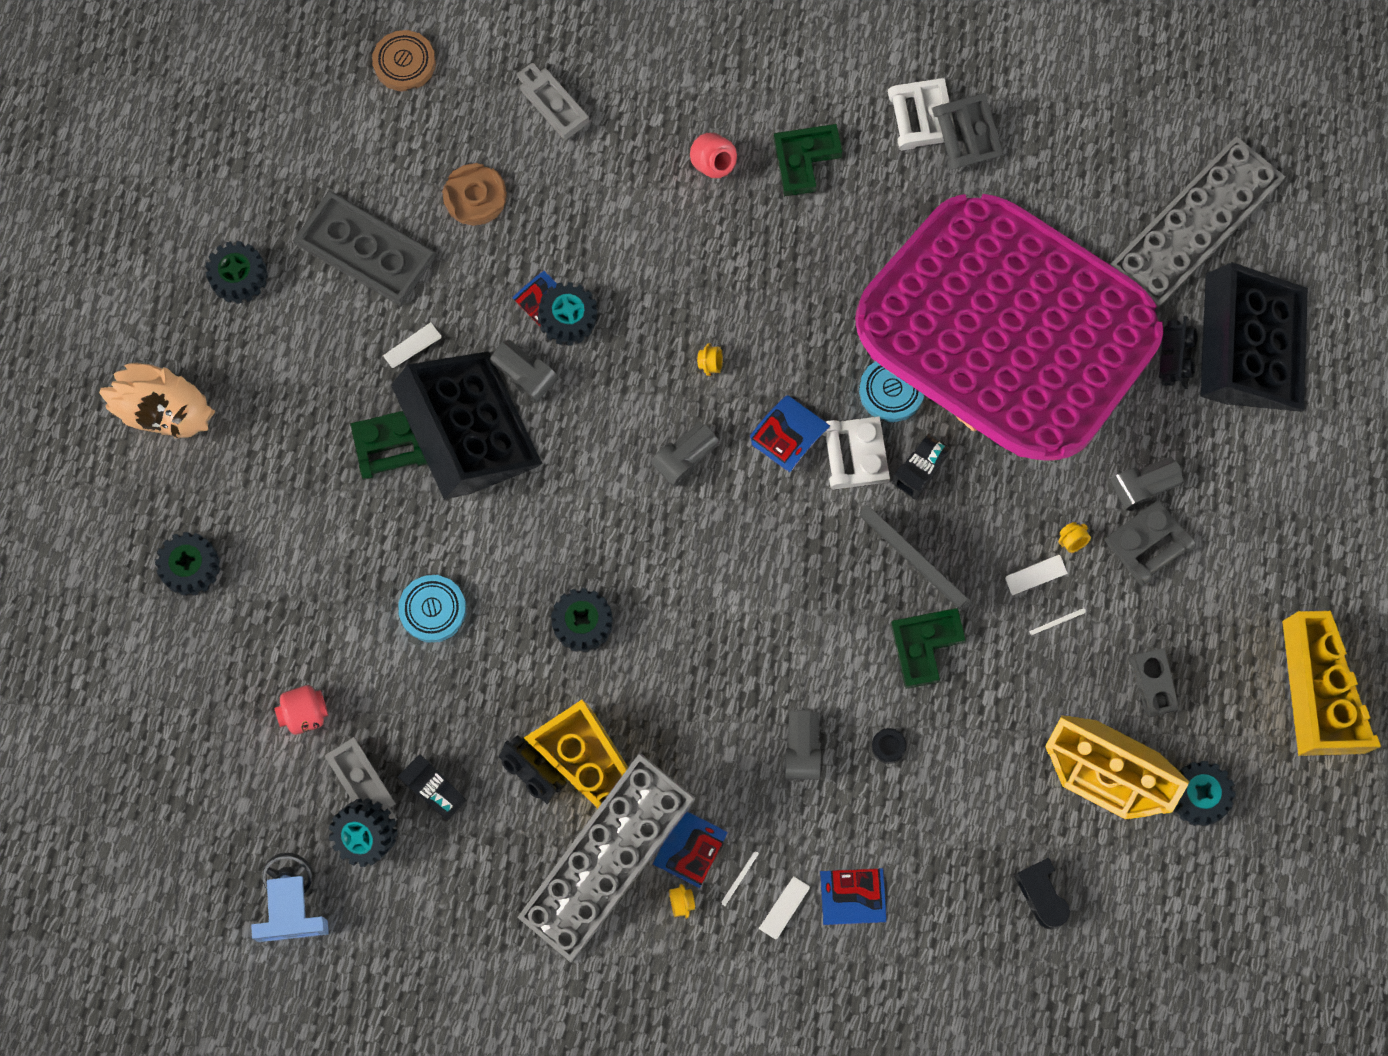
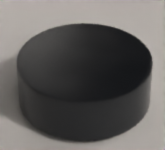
[871,728,907,764]

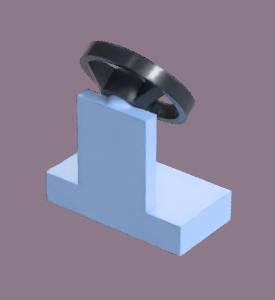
[251,853,329,942]

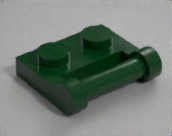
[350,411,427,480]

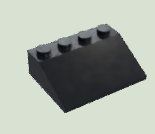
[1200,262,1308,412]
[391,351,542,500]

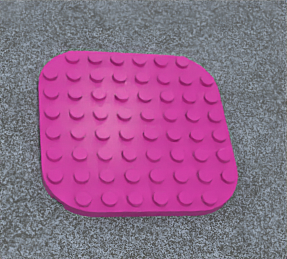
[855,194,1163,461]

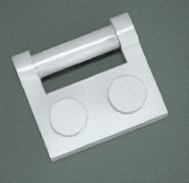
[888,78,956,151]
[822,416,890,490]

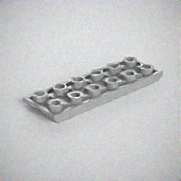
[1110,136,1286,309]
[517,753,695,962]

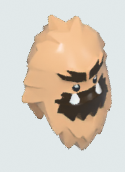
[99,363,215,439]

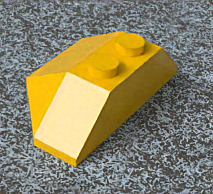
[1045,715,1189,819]

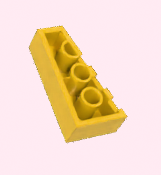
[1282,611,1381,756]
[524,700,629,809]

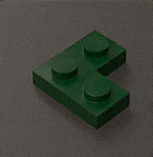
[773,124,842,197]
[890,608,966,689]

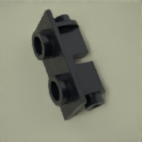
[1159,316,1198,389]
[499,735,567,804]

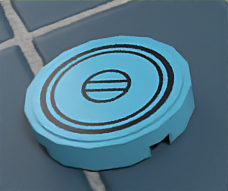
[859,361,924,422]
[398,575,466,643]

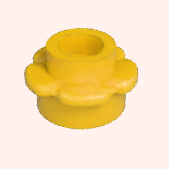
[697,343,723,376]
[1058,522,1091,553]
[669,884,695,919]

